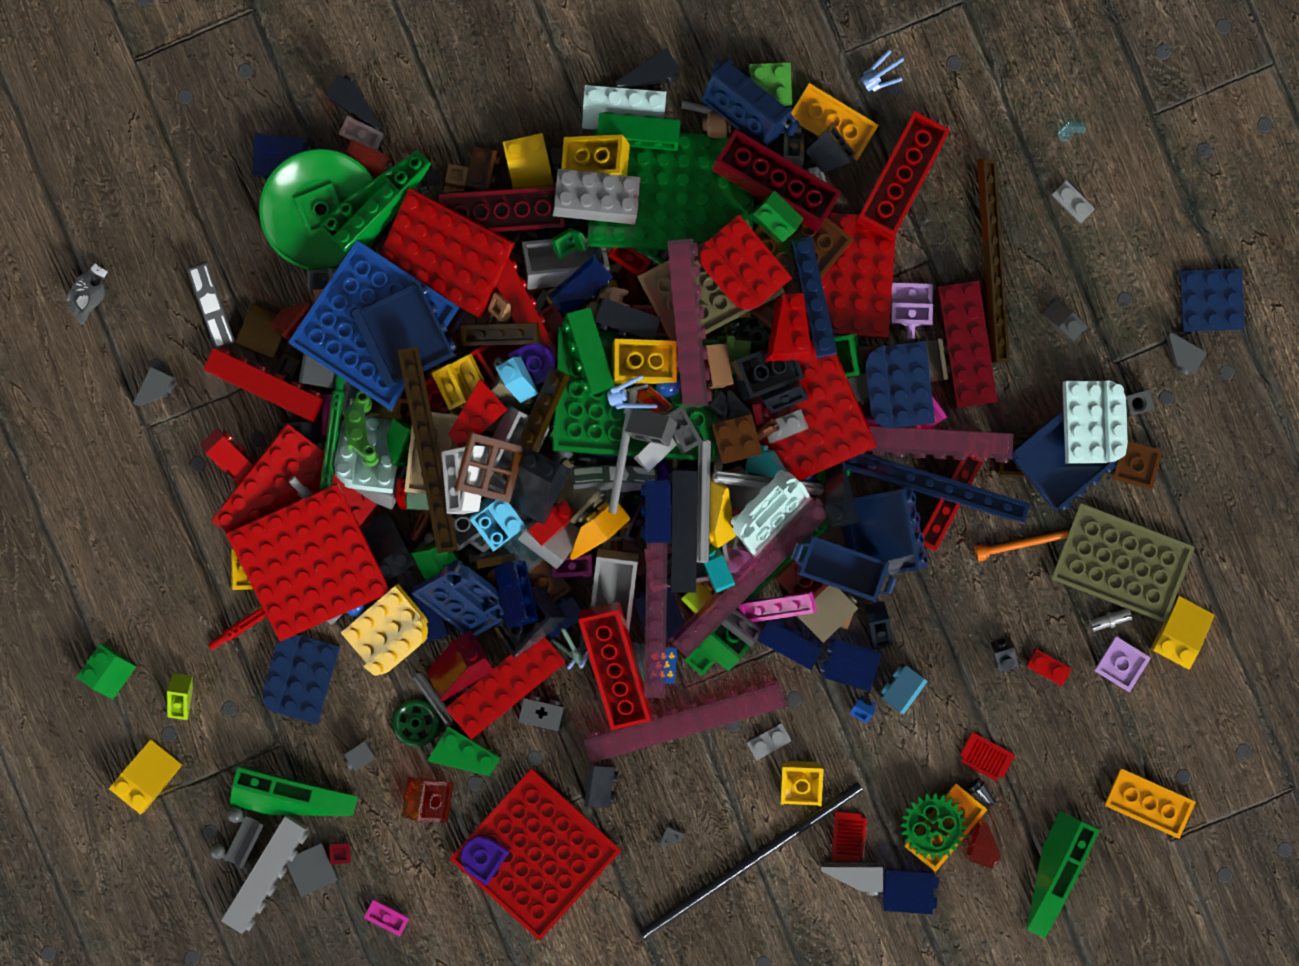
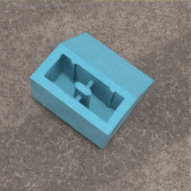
[469,497,526,551]

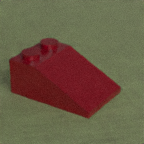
[426,630,494,702]

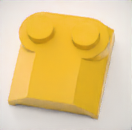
[781,761,824,806]

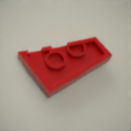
[448,378,508,448]

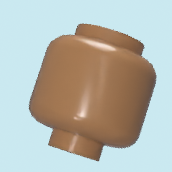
[703,111,731,138]

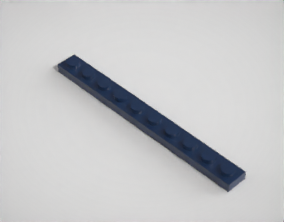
[834,453,1031,525]

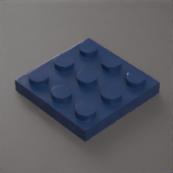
[1180,268,1245,332]

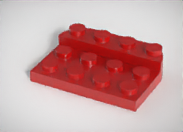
[700,215,792,310]

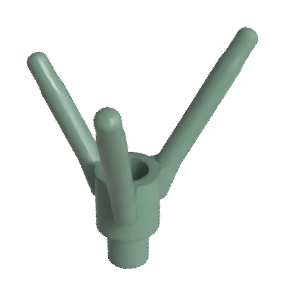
[550,628,587,669]

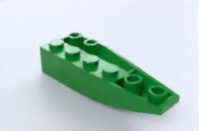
[320,150,431,254]
[230,765,358,816]
[1026,811,1100,938]

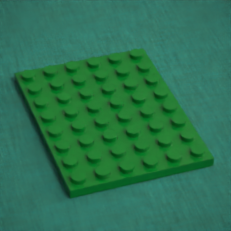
[588,129,754,251]
[553,327,720,463]

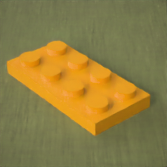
[791,83,879,160]
[1104,768,1196,839]
[904,783,988,872]

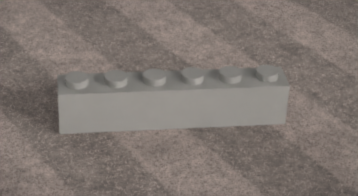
[221,815,308,934]

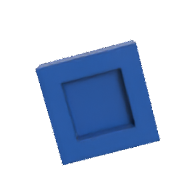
[849,696,876,724]

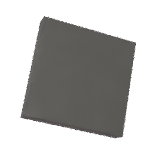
[286,843,339,897]

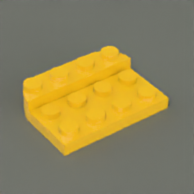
[341,584,428,676]

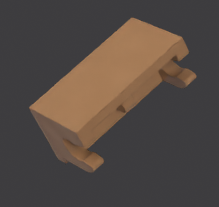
[699,344,733,390]

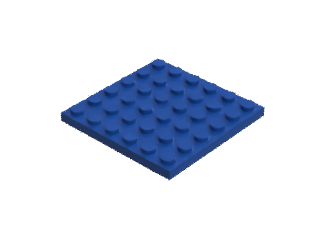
[288,240,459,410]

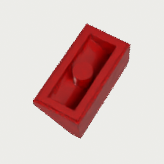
[607,248,652,276]

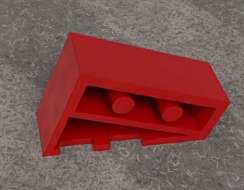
[765,293,812,361]
[200,428,257,484]

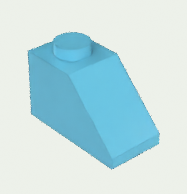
[495,357,539,403]

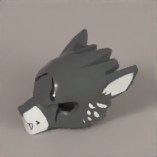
[65,263,108,325]

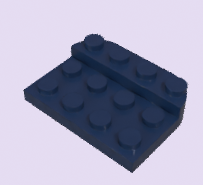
[866,341,935,428]
[412,560,507,636]
[263,634,341,725]

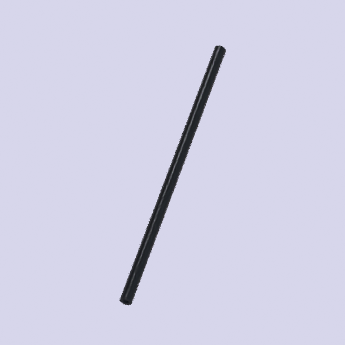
[640,783,864,939]

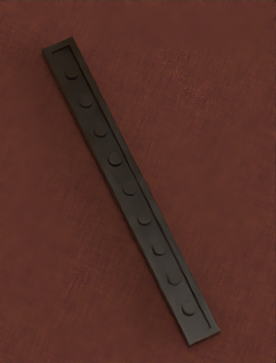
[977,159,1010,363]
[398,346,458,554]

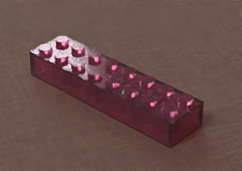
[667,239,712,408]

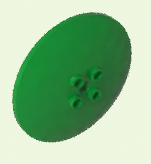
[259,149,377,270]

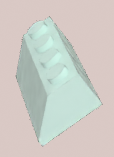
[582,85,666,130]

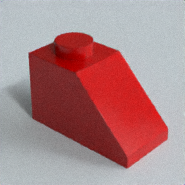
[528,499,576,546]

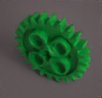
[900,793,967,860]

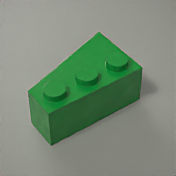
[427,725,502,776]

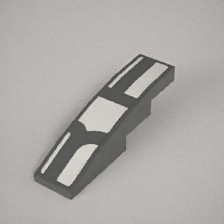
[188,262,235,349]
[572,465,658,493]

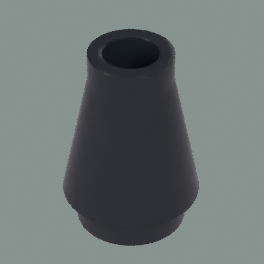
[967,778,996,809]

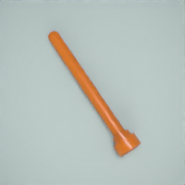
[974,530,1069,561]

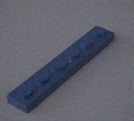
[791,236,837,358]

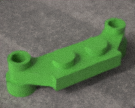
[344,391,379,467]

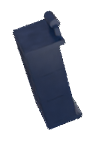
[701,59,799,147]
[791,534,897,602]

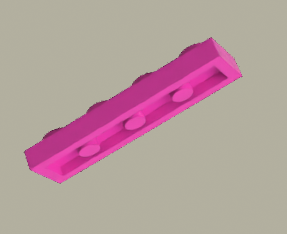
[738,591,817,622]

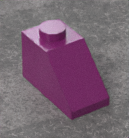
[552,555,597,578]

